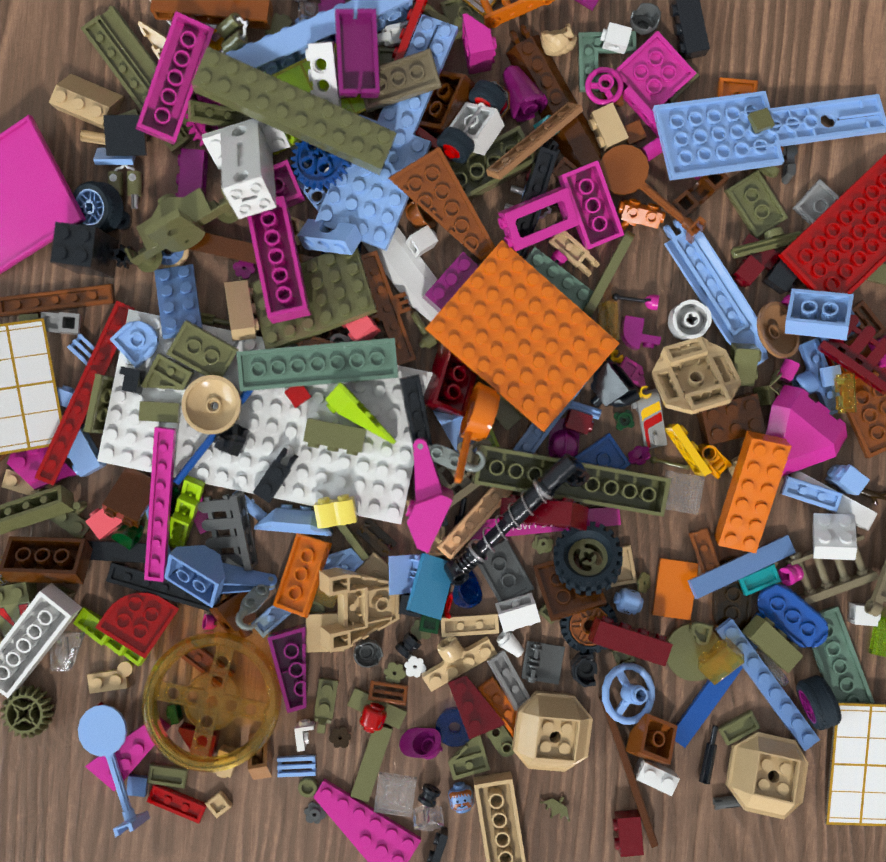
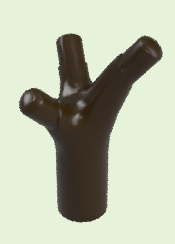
[860,488,886,506]

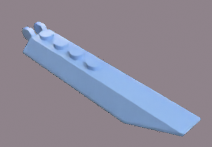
[663,219,768,366]

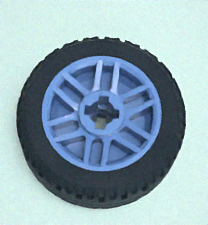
[73,181,124,233]

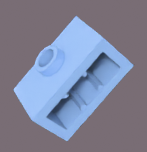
[825,464,870,495]

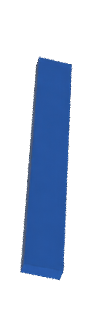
[675,612,764,748]

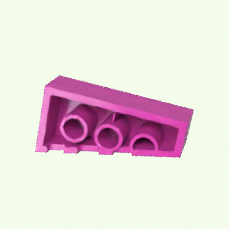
[85,714,171,791]

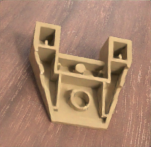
[319,568,400,653]

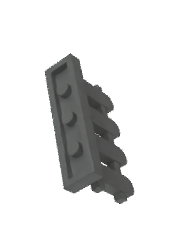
[198,491,258,571]

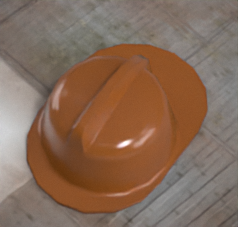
[405,200,436,228]

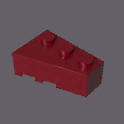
[448,675,506,739]

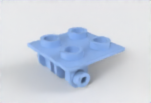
[388,554,421,595]

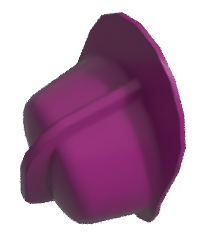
[548,418,580,458]
[399,727,443,760]

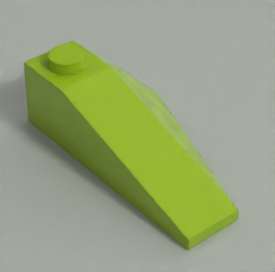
[325,382,397,444]

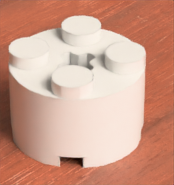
[668,300,712,341]

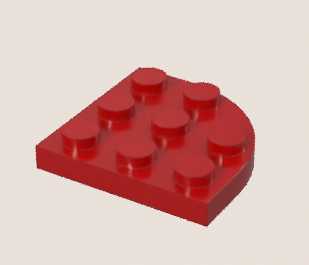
[95,592,179,659]

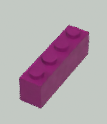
[175,148,209,228]

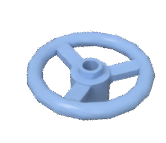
[602,662,655,725]

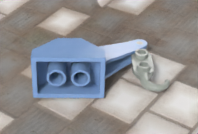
[164,545,278,630]

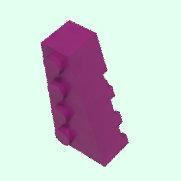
[267,623,307,713]

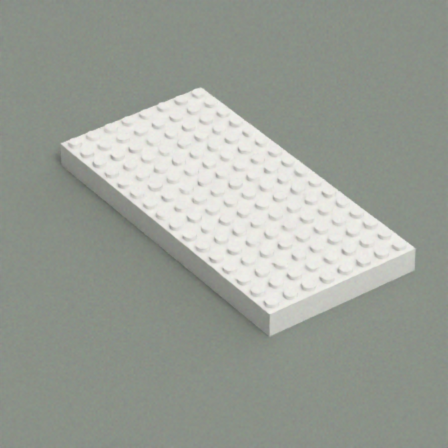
[97,309,433,524]

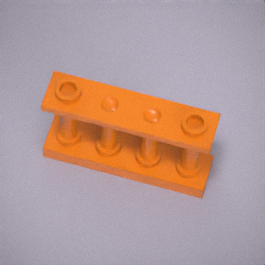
[479,0,555,29]

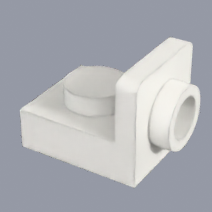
[294,719,316,752]

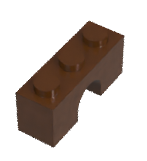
[671,173,729,217]

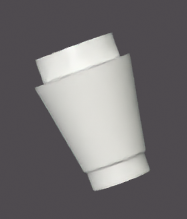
[496,631,525,657]

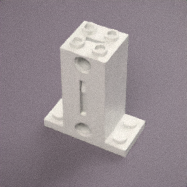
[202,118,291,219]

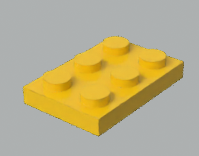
[665,424,711,477]

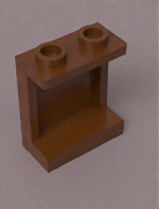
[102,467,151,528]

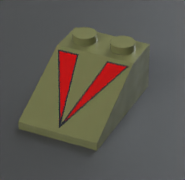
[0,582,38,638]

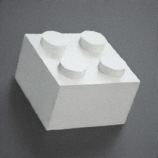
[812,513,857,560]

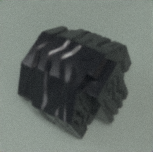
[213,423,251,457]
[570,652,597,687]

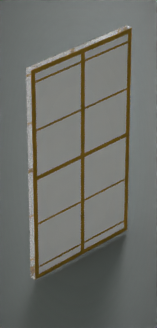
[0,318,62,455]
[825,701,886,826]

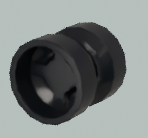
[395,632,422,659]

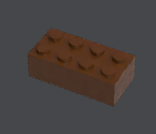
[0,536,93,584]

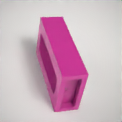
[498,187,579,251]

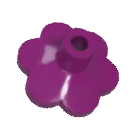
[628,446,651,465]

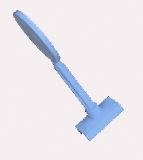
[78,704,150,837]

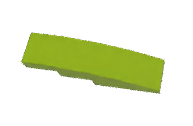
[168,475,205,548]
[73,607,151,666]

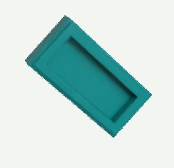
[738,563,782,596]

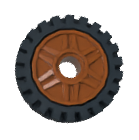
[560,603,618,654]

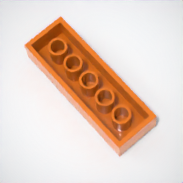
[714,431,792,553]

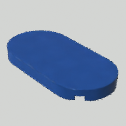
[757,584,828,648]

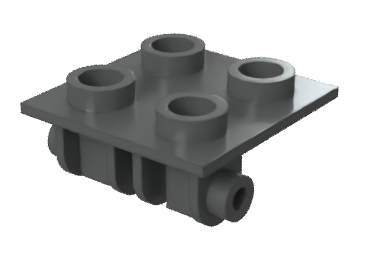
[521,640,565,685]

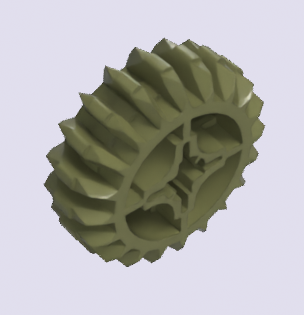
[0,685,55,738]

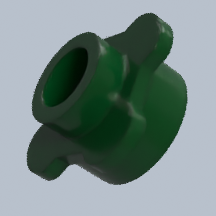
[613,410,635,431]

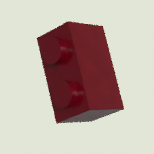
[612,810,644,857]

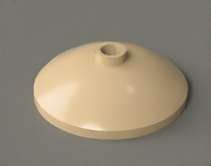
[182,375,241,435]

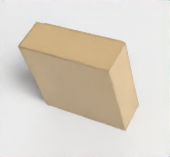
[205,790,233,818]

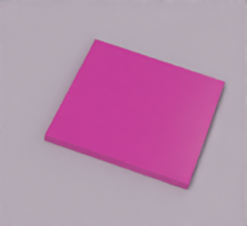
[0,115,86,274]

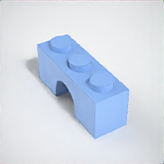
[297,219,362,255]

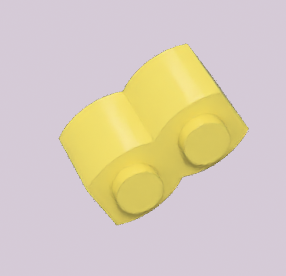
[314,494,358,528]

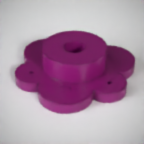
[233,261,255,279]

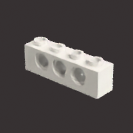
[305,41,342,108]

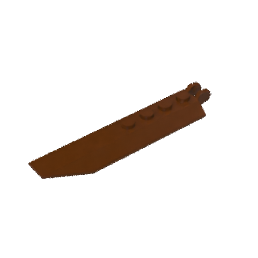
[506,24,602,168]

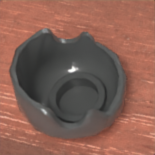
[630,3,661,35]
[353,638,383,668]

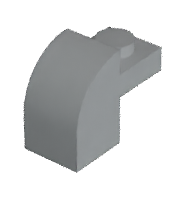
[41,312,82,335]

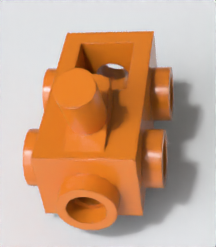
[617,199,666,232]

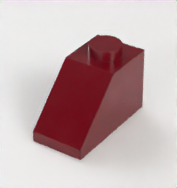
[178,722,221,760]

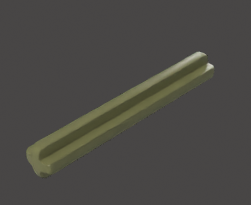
[731,231,802,258]

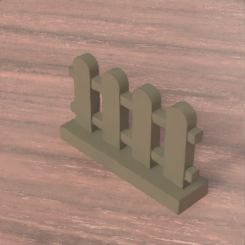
[437,434,493,508]

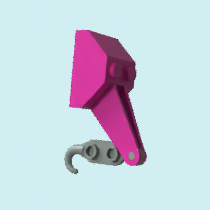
[406,438,486,553]

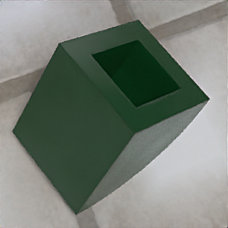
[111,524,144,550]

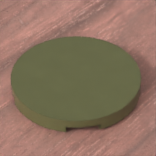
[667,623,723,681]

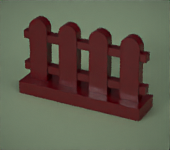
[817,315,886,395]

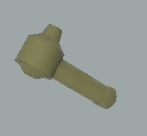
[411,311,438,349]

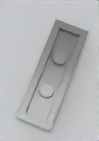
[486,650,530,711]

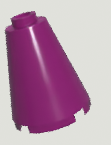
[502,65,548,122]

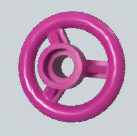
[585,67,624,106]

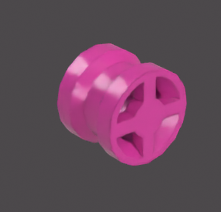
[778,564,804,586]

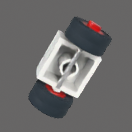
[437,80,506,163]

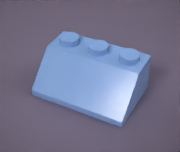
[785,288,854,340]

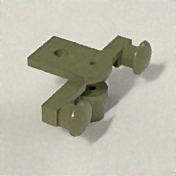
[125,188,238,272]

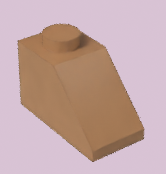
[248,731,273,780]

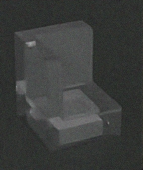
[412,805,444,831]

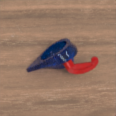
[444,571,483,619]

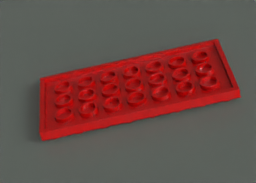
[778,154,886,294]

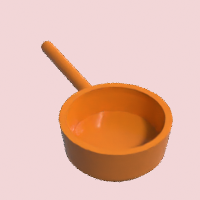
[454,382,500,483]

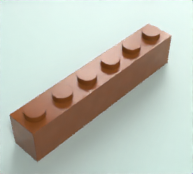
[150,0,273,30]

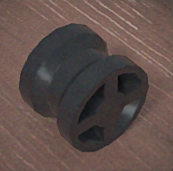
[418,783,441,808]

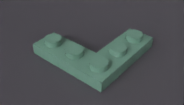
[578,31,637,92]

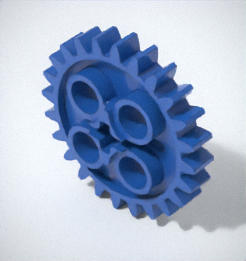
[290,140,351,191]

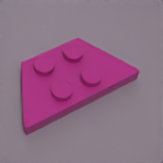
[7,447,77,490]

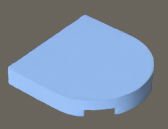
[110,321,158,368]

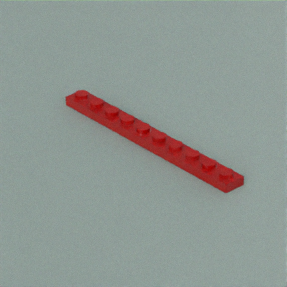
[34,301,135,486]

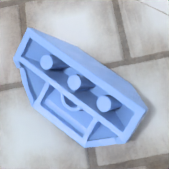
[254,504,333,536]

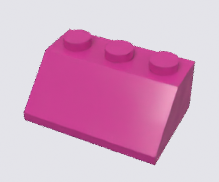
[462,13,497,75]

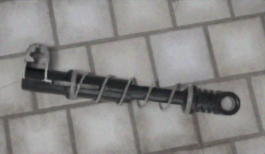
[444,453,590,586]

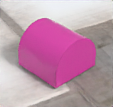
[640,137,663,162]
[777,359,800,383]

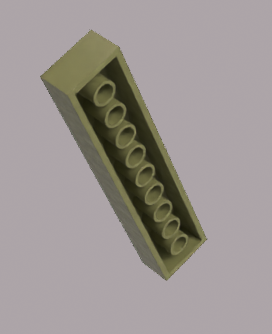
[191,46,397,175]
[471,443,671,517]

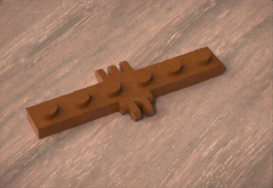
[361,250,416,365]

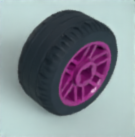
[796,675,842,730]

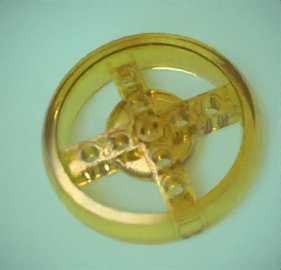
[142,631,282,772]

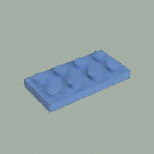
[154,264,203,339]

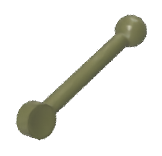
[650,456,690,470]

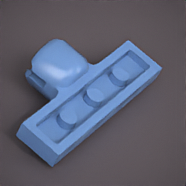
[792,338,846,415]

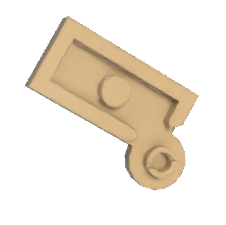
[87,661,133,694]

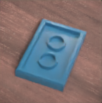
[406,553,451,620]

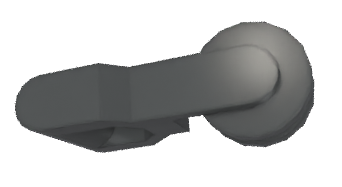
[782,145,798,184]

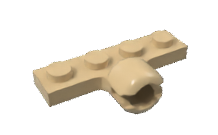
[421,636,497,692]

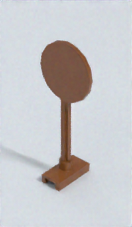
[599,144,706,244]

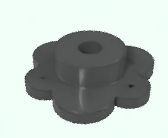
[304,802,326,824]

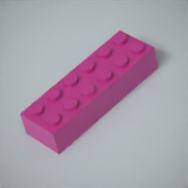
[136,11,214,145]
[247,196,311,324]

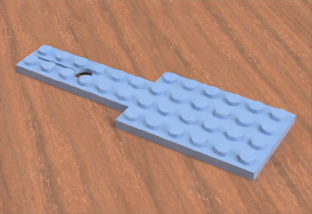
[315,14,458,251]
[652,91,886,180]

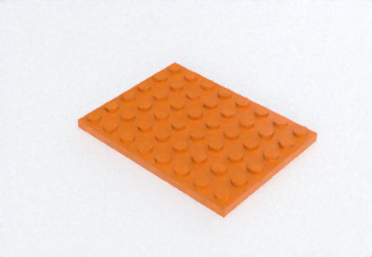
[425,240,620,432]

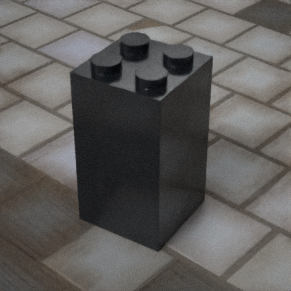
[50,222,119,278]

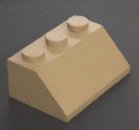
[49,74,125,129]

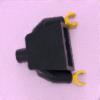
[591,350,652,408]

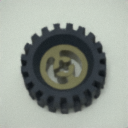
[553,521,623,596]

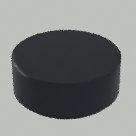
[117,211,132,230]

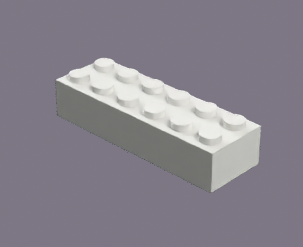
[0,583,82,698]

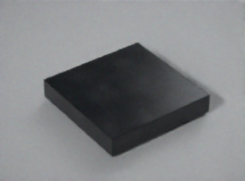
[103,115,147,156]

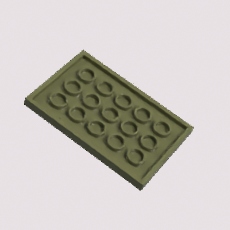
[249,246,378,349]

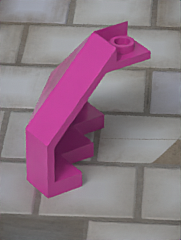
[766,385,848,476]

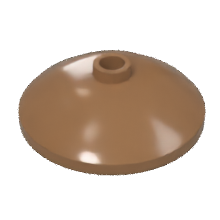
[757,301,800,359]

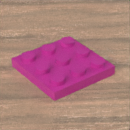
[616,31,697,111]

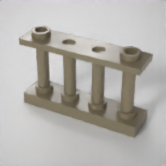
[784,534,879,604]

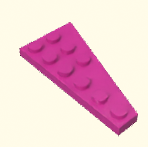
[314,778,421,862]

